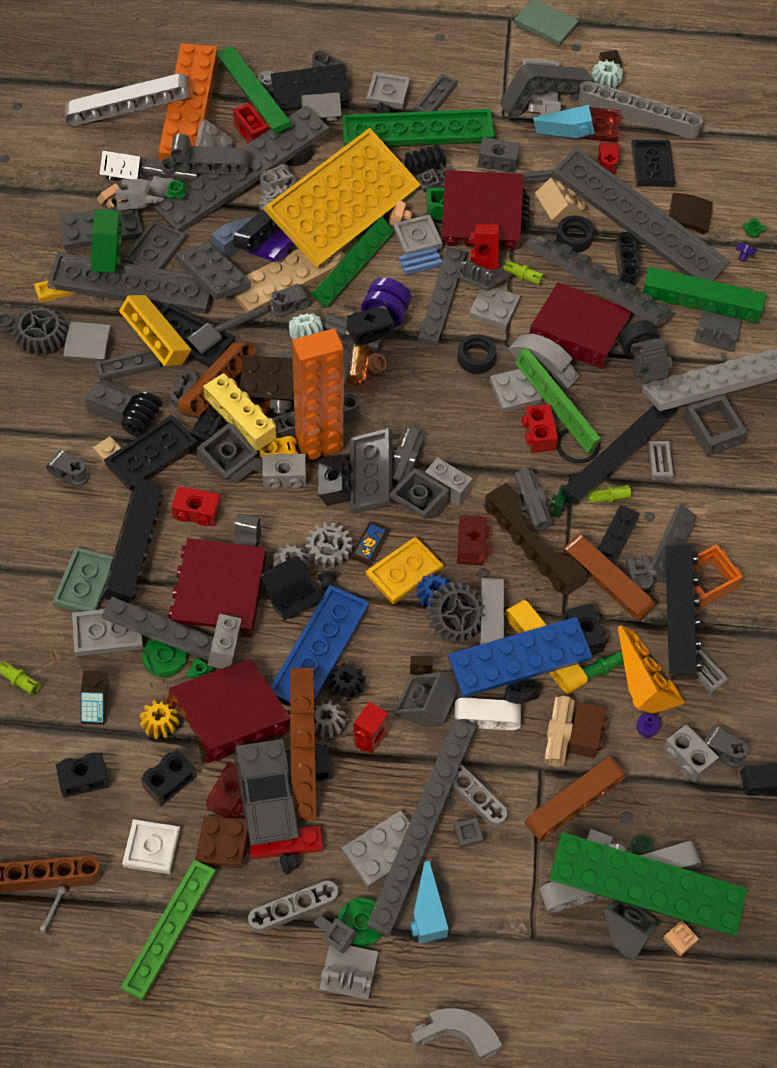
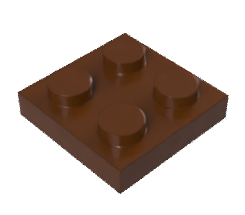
[195,817,249,868]

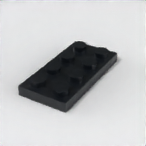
[270,64,350,111]
[160,303,235,368]
[104,415,198,491]

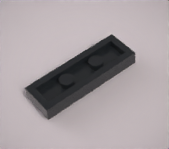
[598,505,640,565]

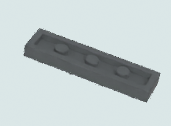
[648,504,697,584]

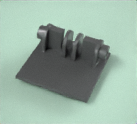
[456,260,512,290]
[694,310,742,352]

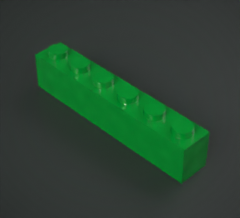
[643,267,766,323]

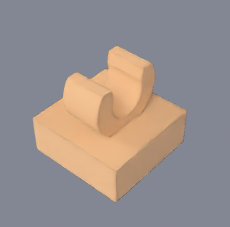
[97,183,122,208]
[388,200,412,228]
[663,921,699,957]

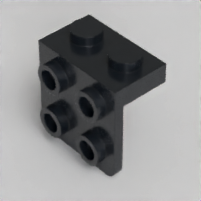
[261,556,323,620]

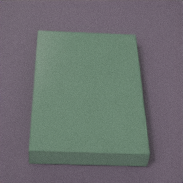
[514,0,579,46]
[52,547,113,612]

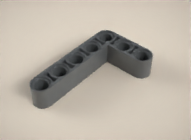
[500,64,595,118]

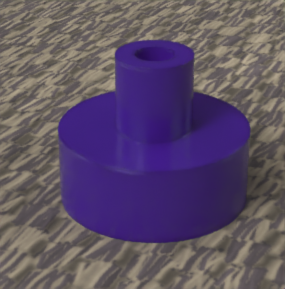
[736,242,757,262]
[636,713,660,738]

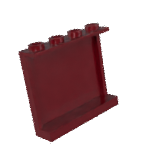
[441,170,523,249]
[529,282,631,370]
[168,538,267,637]
[167,659,290,764]

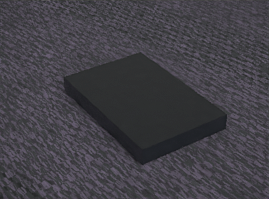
[631,140,675,187]

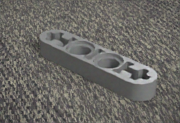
[451,764,507,827]
[248,881,338,933]

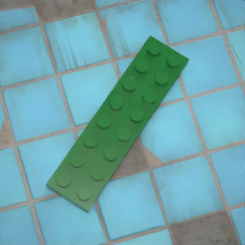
[342,109,495,147]
[549,832,747,936]

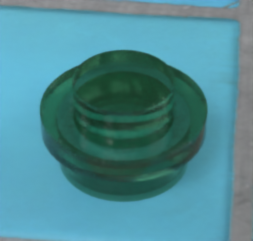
[630,835,654,856]

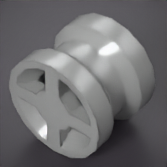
[258,70,274,94]

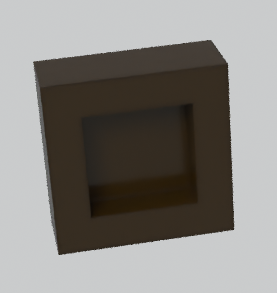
[599,50,622,68]
[410,656,433,675]

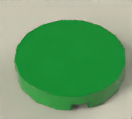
[142,639,188,678]
[338,897,383,947]

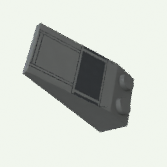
[234,739,298,846]

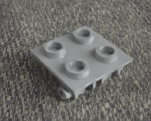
[319,945,378,1000]

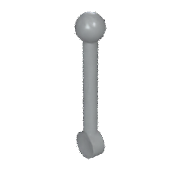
[40,885,67,933]

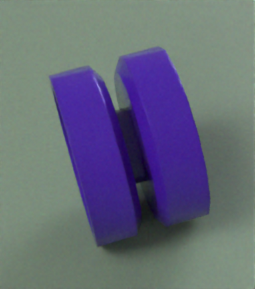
[361,278,412,328]

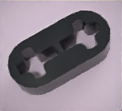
[504,680,541,704]

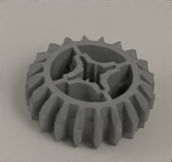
[12,305,68,356]
[425,582,485,642]

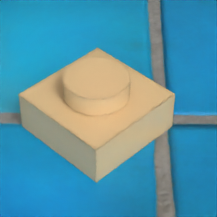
[93,436,121,464]

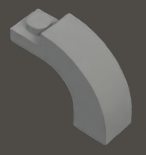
[509,334,579,390]
[410,1008,502,1064]

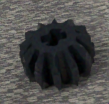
[327,662,366,702]

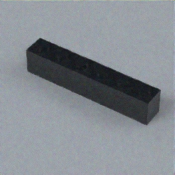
[101,477,164,603]
[665,544,702,680]

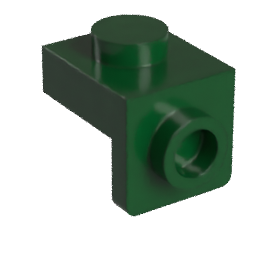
[550,484,577,518]

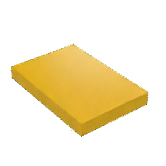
[365,536,444,605]

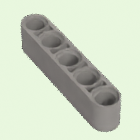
[480,578,504,645]

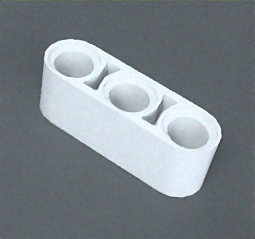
[454,698,521,730]

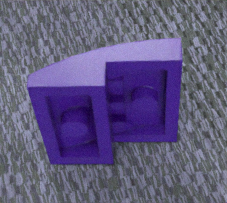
[246,229,296,262]

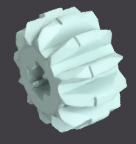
[592,59,623,89]
[289,313,323,340]

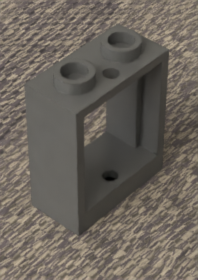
[684,394,748,457]

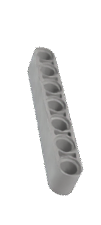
[65,74,189,126]
[578,81,703,139]
[539,841,702,913]

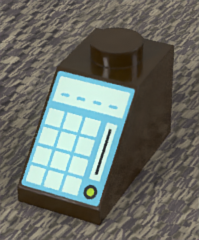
[81,671,109,725]

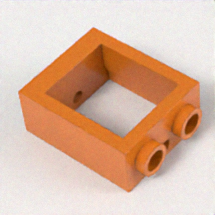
[695,544,743,610]

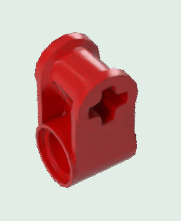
[598,142,619,175]

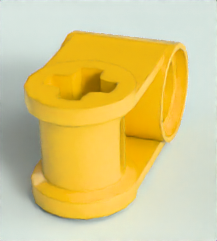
[258,436,299,461]

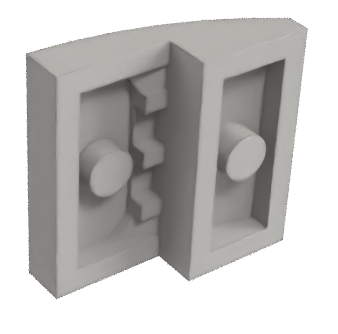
[63,322,112,361]

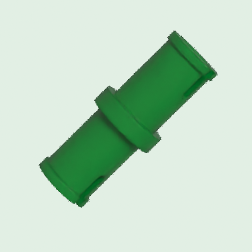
[582,652,624,681]

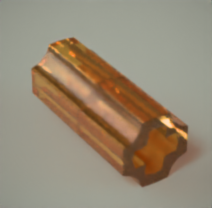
[347,344,370,386]

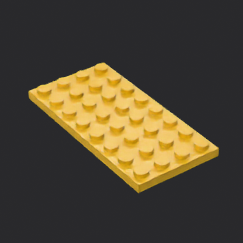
[263,128,421,268]

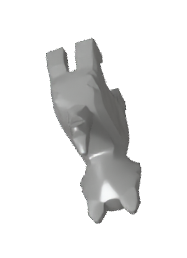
[116,176,174,210]

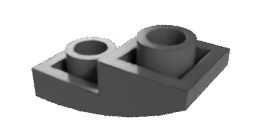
[416,165,454,192]

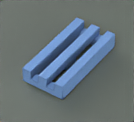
[399,247,443,275]

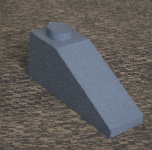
[211,216,254,259]

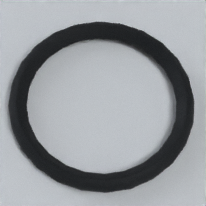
[556,428,600,463]

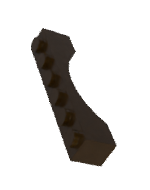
[484,482,588,597]

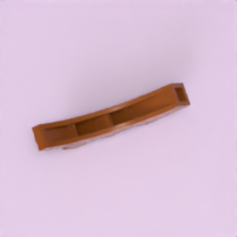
[290,668,316,820]

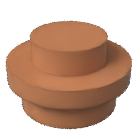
[367,353,386,374]

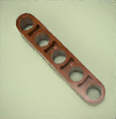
[178,342,256,415]
[562,534,656,621]
[524,756,627,841]
[0,856,102,893]

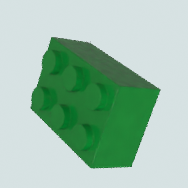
[91,209,122,273]

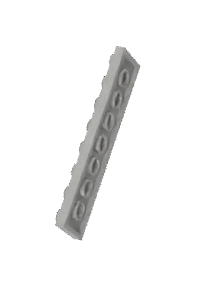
[642,349,777,411]

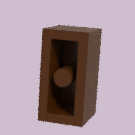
[568,702,608,759]

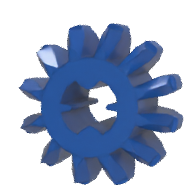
[416,573,450,607]

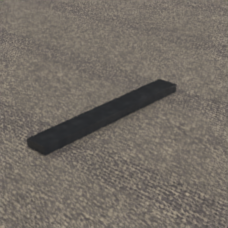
[561,405,678,505]

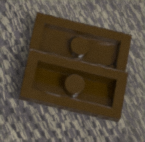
[669,193,713,235]

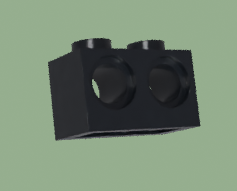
[141,749,197,807]

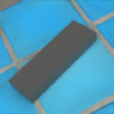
[414,74,458,112]
[95,349,161,381]

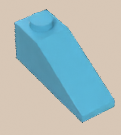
[533,105,594,138]
[410,861,449,944]

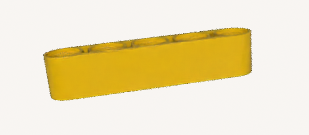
[504,600,588,695]

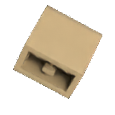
[535,177,589,224]

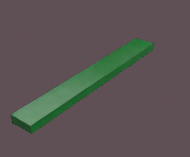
[218,46,291,134]

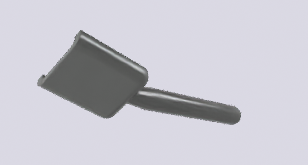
[187,305,269,355]

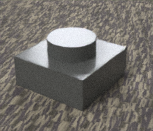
[453,818,484,848]

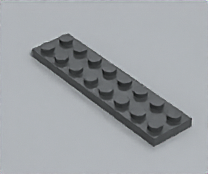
[526,234,675,327]
[48,253,211,314]

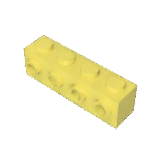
[204,373,277,451]

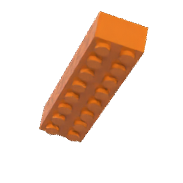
[158,43,219,161]
[292,328,344,461]

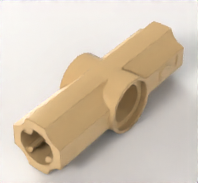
[544,696,575,767]

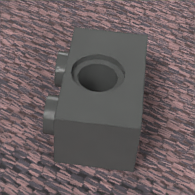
[478,137,520,173]

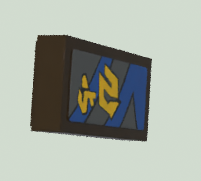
[351,521,389,566]

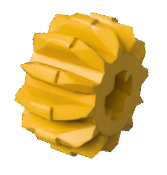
[140,699,180,740]

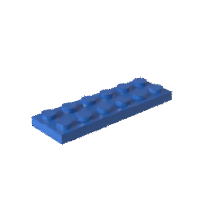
[270,585,369,706]
[448,617,592,698]

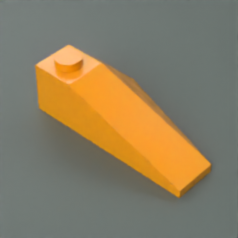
[618,625,685,714]

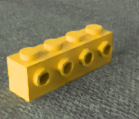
[119,295,191,366]

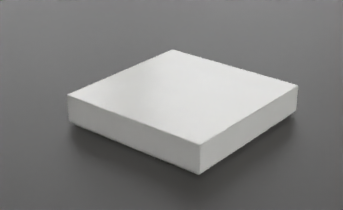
[122,819,180,874]

